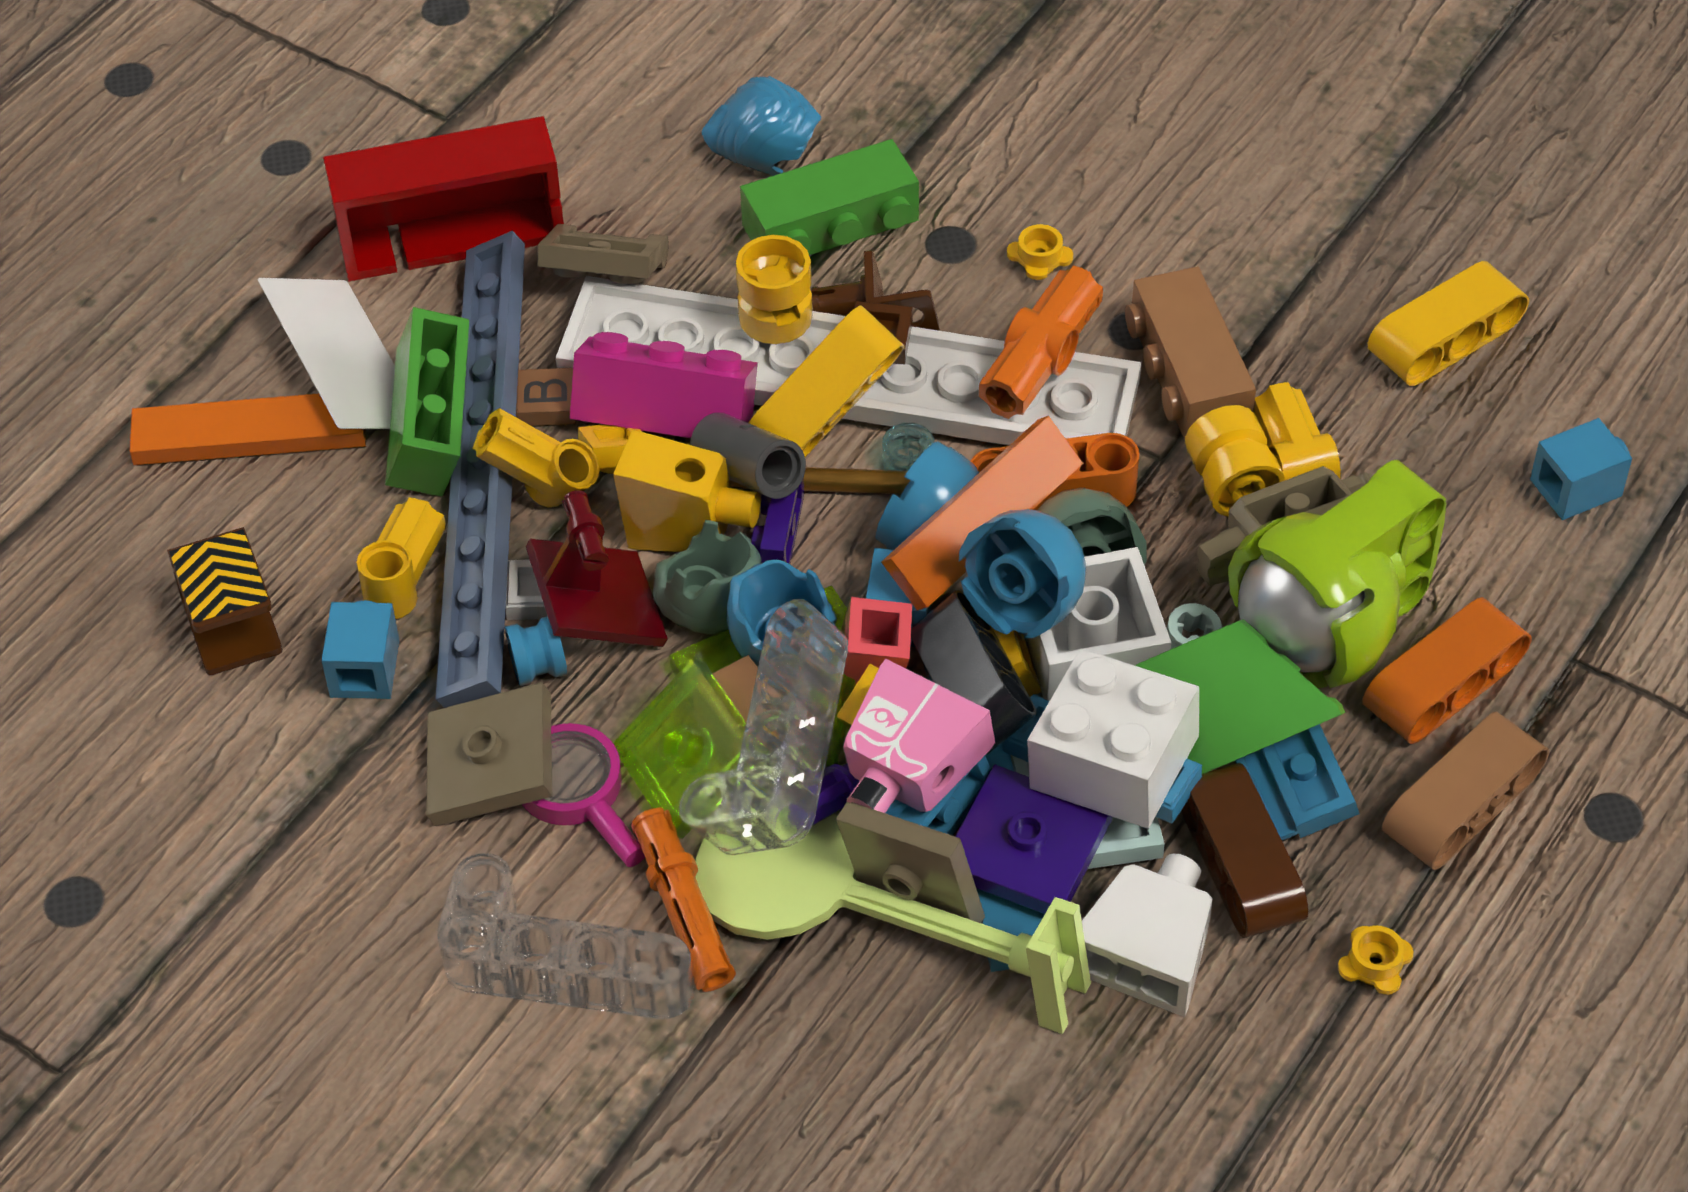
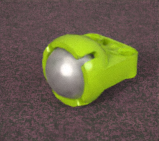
[1228,460,1446,689]

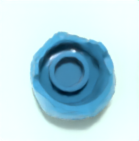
[702,76,821,176]
[727,560,840,676]

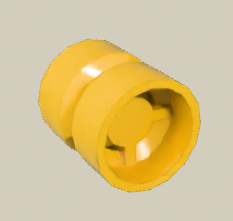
[736,235,813,344]
[1185,405,1285,517]

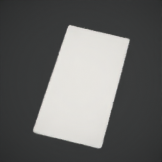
[258,278,395,429]

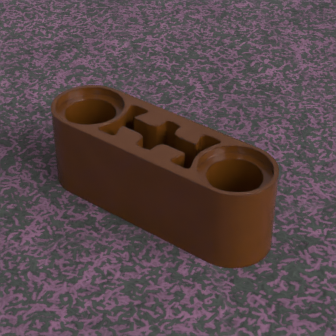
[1181,763,1308,938]

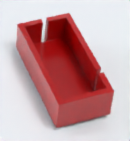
[323,116,564,282]

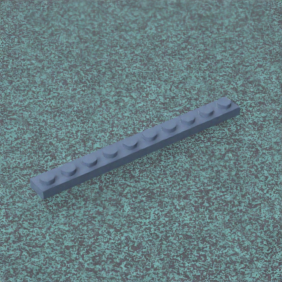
[436,231,525,708]

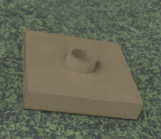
[426,682,552,826]
[836,802,985,923]

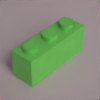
[740,139,919,255]
[385,307,469,497]

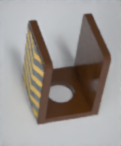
[167,527,283,675]

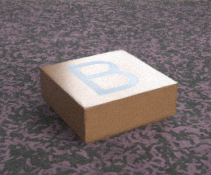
[516,368,576,426]

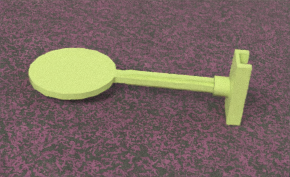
[695,799,1091,1034]

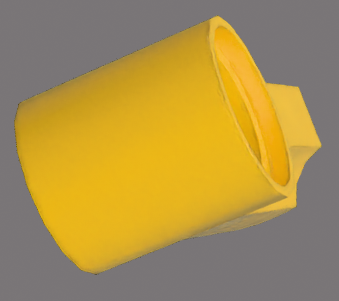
[1253,382,1341,480]
[473,408,600,508]
[356,497,446,619]

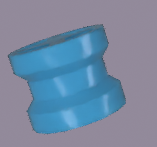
[505,616,567,686]

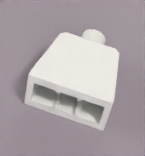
[1082,854,1213,1017]

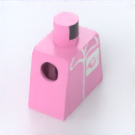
[843,658,995,813]

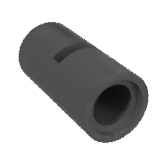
[690,412,806,499]

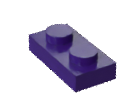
[751,479,804,564]

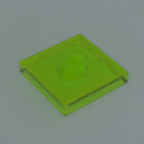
[613,659,766,839]

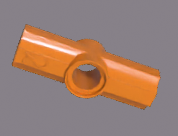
[979,265,1103,419]

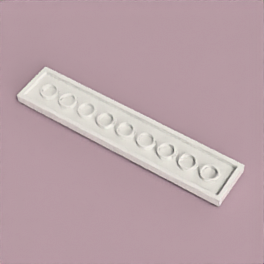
[556,276,1142,445]

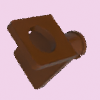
[811,250,939,331]

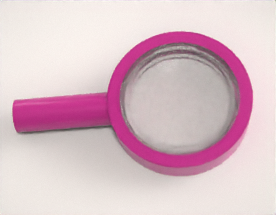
[522,723,645,867]

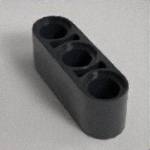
[911,590,1036,755]

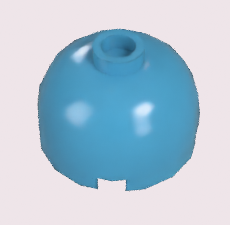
[875,441,979,550]
[959,509,1087,638]

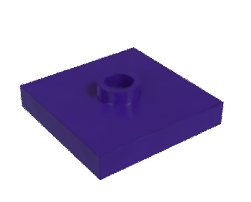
[956,764,1112,914]

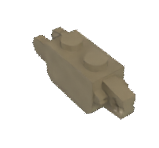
[1196,466,1373,586]

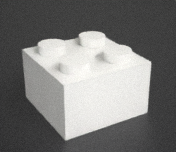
[1023,547,1171,700]
[1027,648,1199,829]

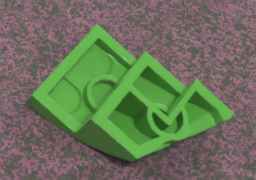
[1134,619,1346,773]

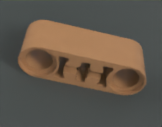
[1382,712,1549,870]

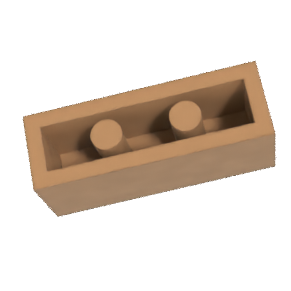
[1125,266,1256,440]

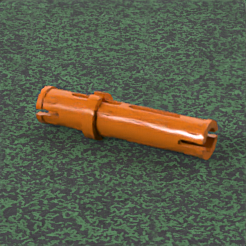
[631,807,736,992]

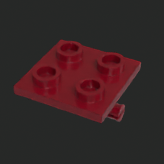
[525,490,668,647]

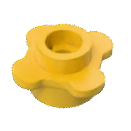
[1007,224,1073,280]
[1338,925,1414,995]

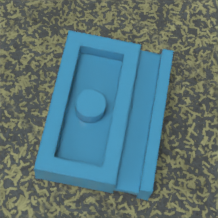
[1235,724,1360,841]

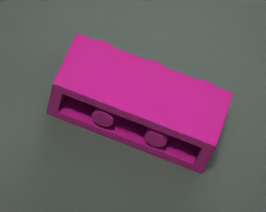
[570,332,758,438]

